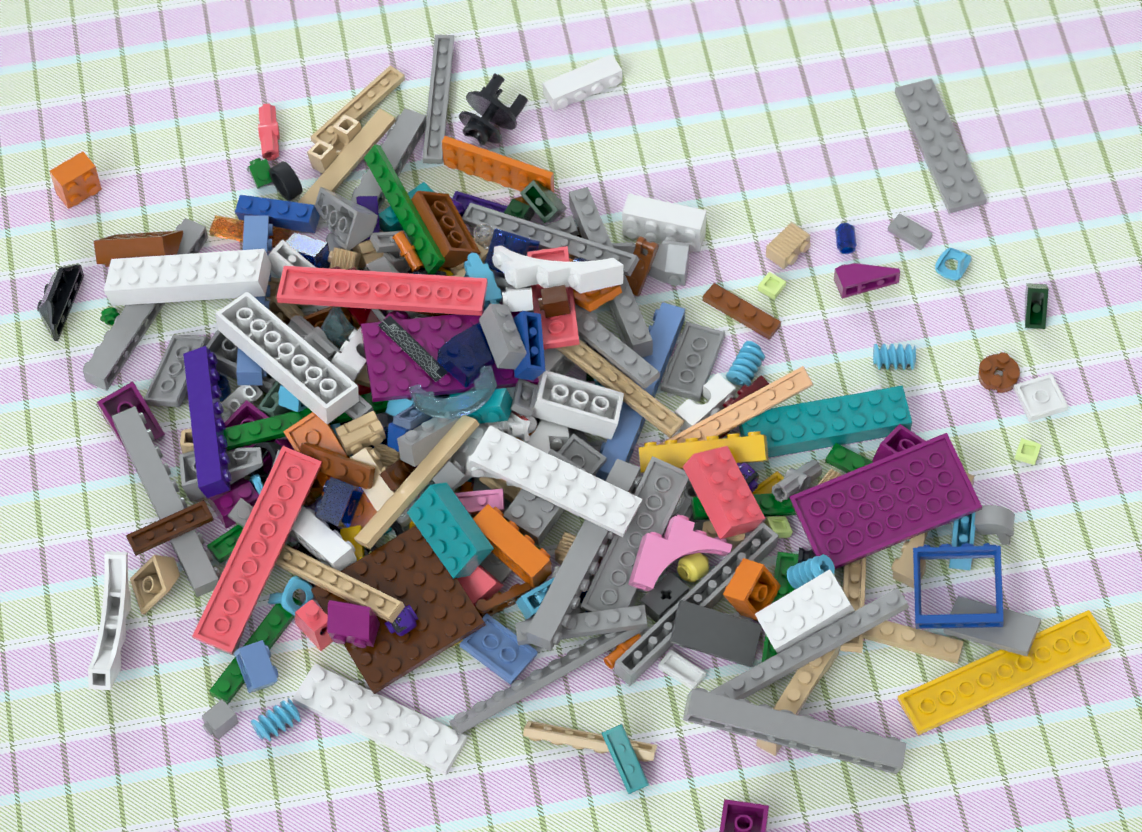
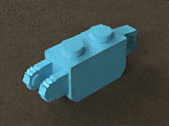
[463,253,502,311]

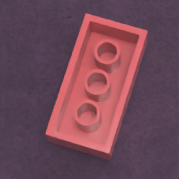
[683,446,765,539]

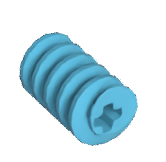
[726,341,765,386]
[873,344,916,370]
[787,554,835,589]
[251,698,301,742]

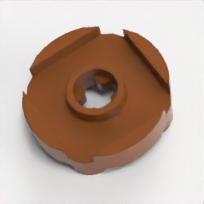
[978,352,1020,393]

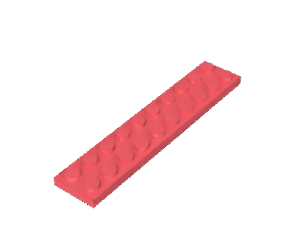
[276,266,488,316]
[192,446,322,655]

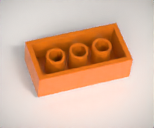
[473,504,552,589]

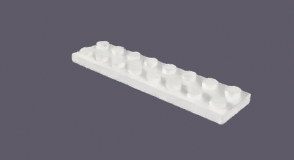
[470,425,642,537]
[292,664,467,776]

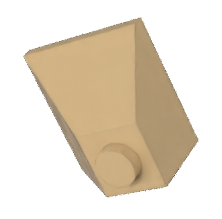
[130,555,180,614]

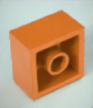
[49,151,102,209]
[723,558,781,621]

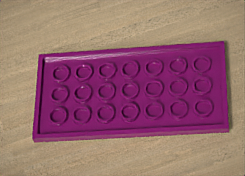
[361,311,539,402]
[790,433,982,569]

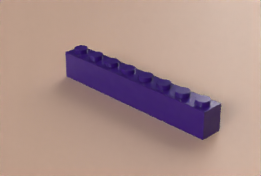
[183,346,232,498]

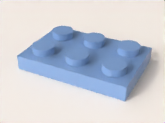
[459,613,538,685]

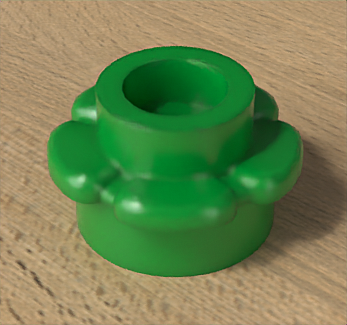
[100,307,120,325]

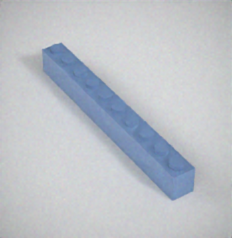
[236,215,273,385]
[596,302,685,481]

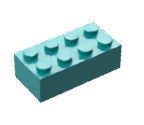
[407,483,494,579]

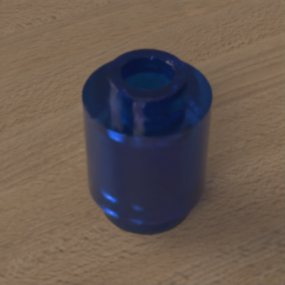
[835,223,857,254]

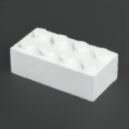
[622,194,706,252]
[531,370,624,439]
[755,569,855,653]

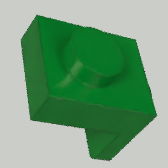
[246,158,272,189]

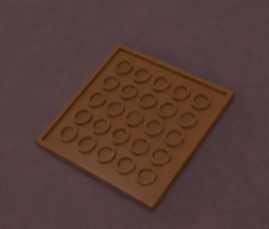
[311,525,486,694]

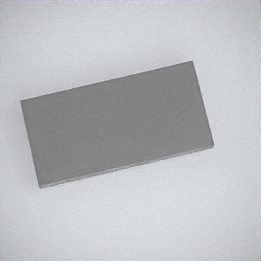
[661,322,725,402]
[144,335,210,407]
[944,596,1041,656]

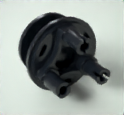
[459,73,528,146]

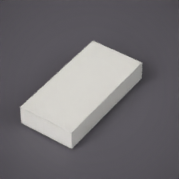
[658,649,706,690]

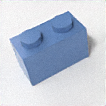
[234,640,278,693]

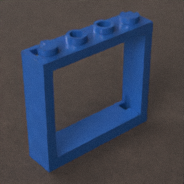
[913,543,1004,629]

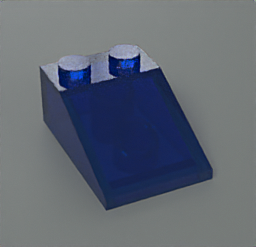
[437,322,495,388]

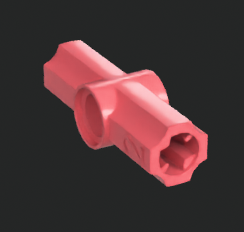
[258,103,280,161]

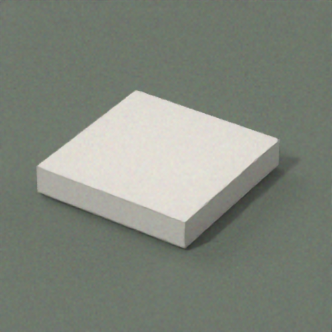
[1013,374,1069,422]

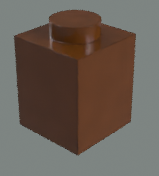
[538,285,570,318]

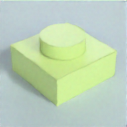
[758,272,786,300]
[1015,438,1042,465]
[764,516,793,538]

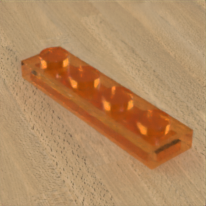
[209,215,292,248]

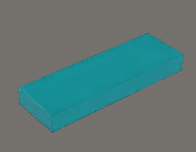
[601,724,649,794]

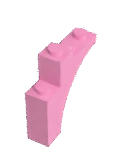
[628,515,732,592]

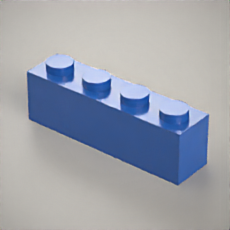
[235,195,320,233]

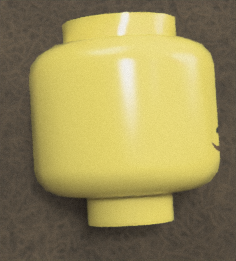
[677,553,709,583]

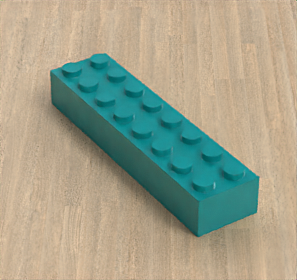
[739,385,912,458]

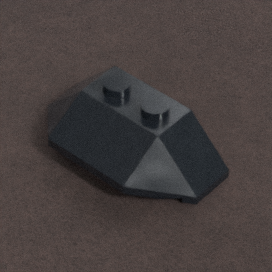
[37,264,84,341]

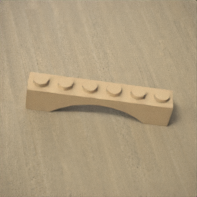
[891,472,975,588]
[756,646,840,756]

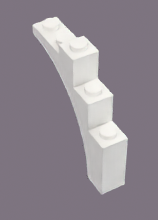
[492,246,624,294]
[464,419,569,487]
[88,551,131,690]

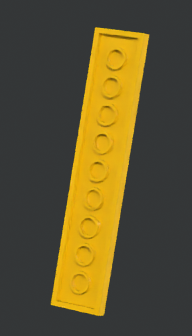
[897,610,1111,736]

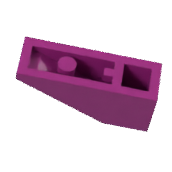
[834,263,900,299]

